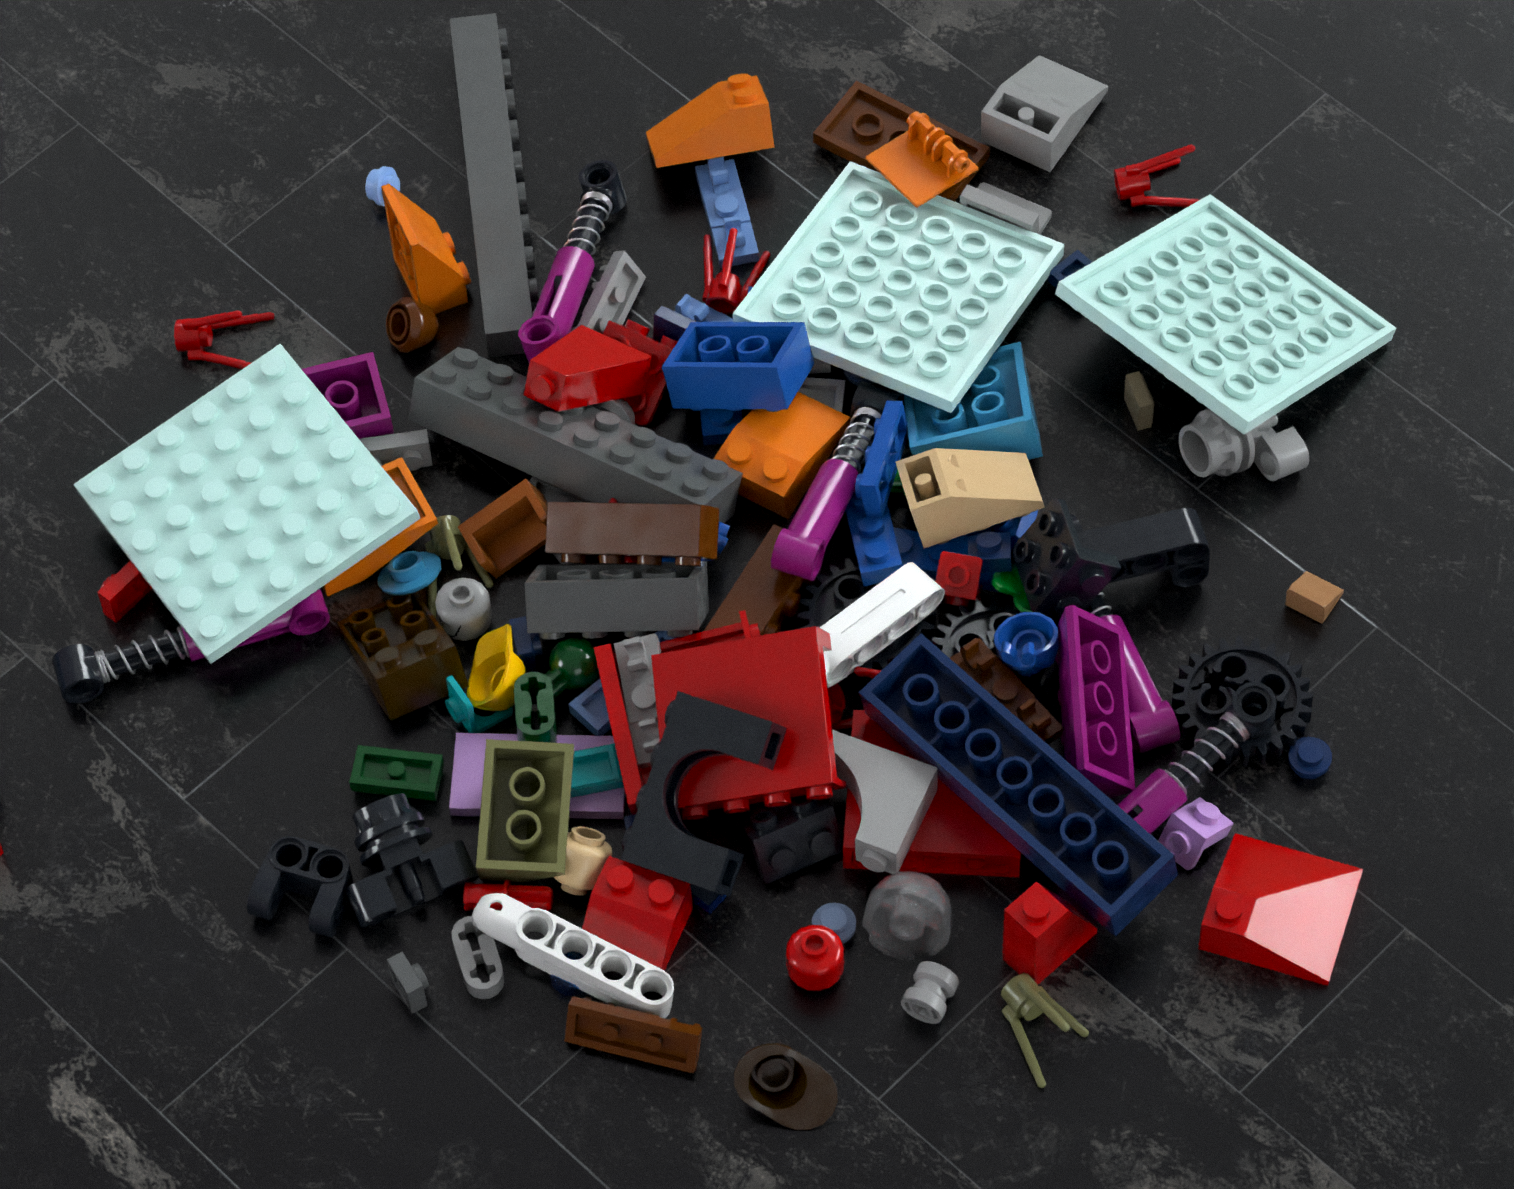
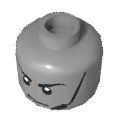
[435,577,493,641]

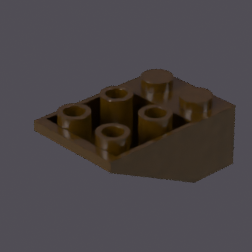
[337,592,469,721]

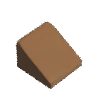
[1285,571,1344,624]

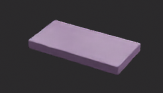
[449,733,626,819]

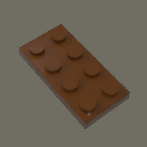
[813,80,990,201]

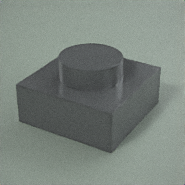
[387,951,429,1014]

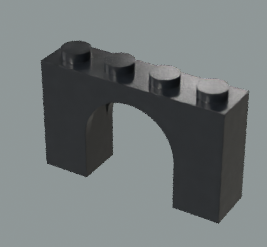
[621,691,787,897]

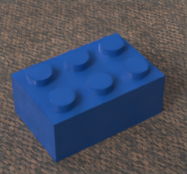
[662,322,814,412]

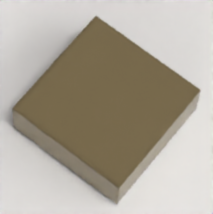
[1124,371,1154,431]

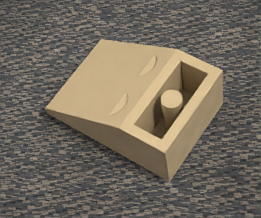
[895,448,1045,548]

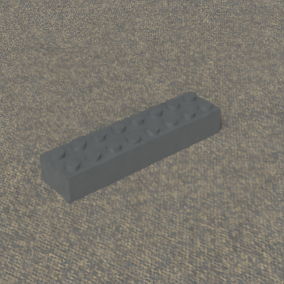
[408,347,743,523]

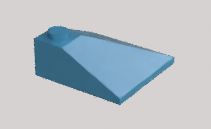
[904,342,1043,460]

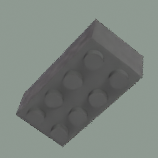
[525,561,709,639]

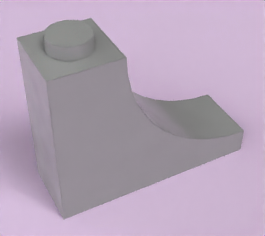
[832,730,938,875]

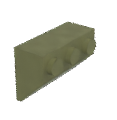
[476,739,575,883]

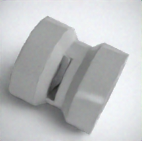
[901,961,959,1024]

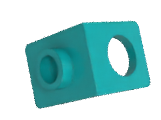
[445,675,513,733]

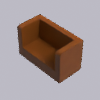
[458,478,548,579]

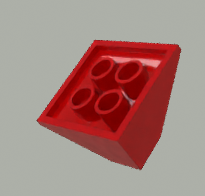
[1198,833,1363,986]

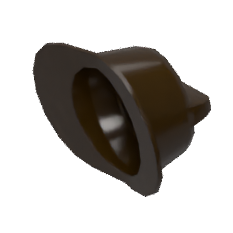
[734,1043,838,1130]

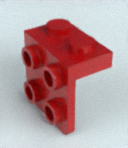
[603,319,678,426]

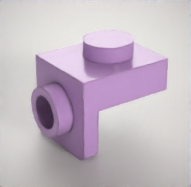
[1158,797,1233,870]

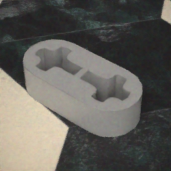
[452,916,504,999]

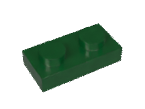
[349,745,444,801]

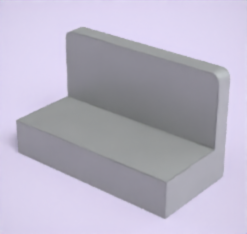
[960,182,1052,235]

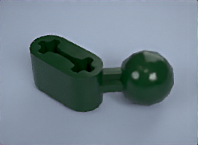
[514,637,599,743]

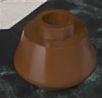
[386,297,438,353]

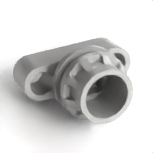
[1179,408,1309,481]

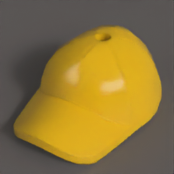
[467,624,525,711]

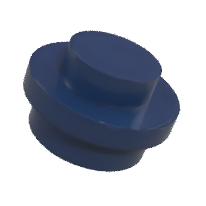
[1288,737,1332,779]

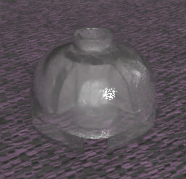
[862,871,953,960]

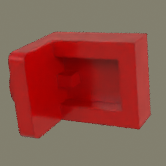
[935,551,983,608]

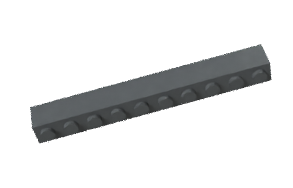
[450,13,539,358]

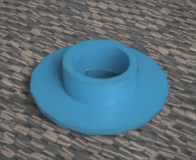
[378,551,441,596]

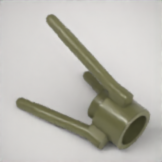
[425,515,493,617]
[1001,973,1089,1088]

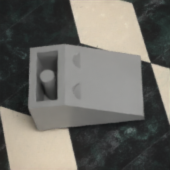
[981,55,1108,172]

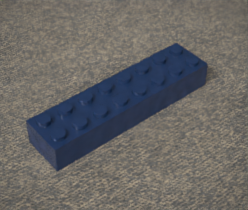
[859,634,1178,936]

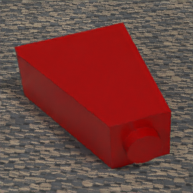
[523,325,652,412]
[1003,882,1097,985]

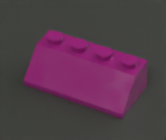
[1055,605,1135,798]

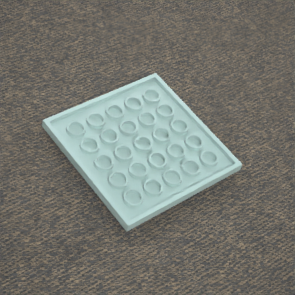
[733,161,1064,413]
[1055,194,1396,434]
[74,344,421,664]

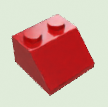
[577,856,693,971]

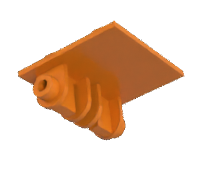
[865,111,978,208]

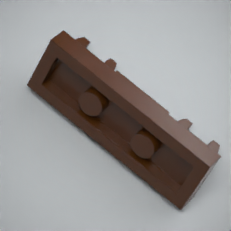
[950,638,1063,745]
[564,996,703,1074]

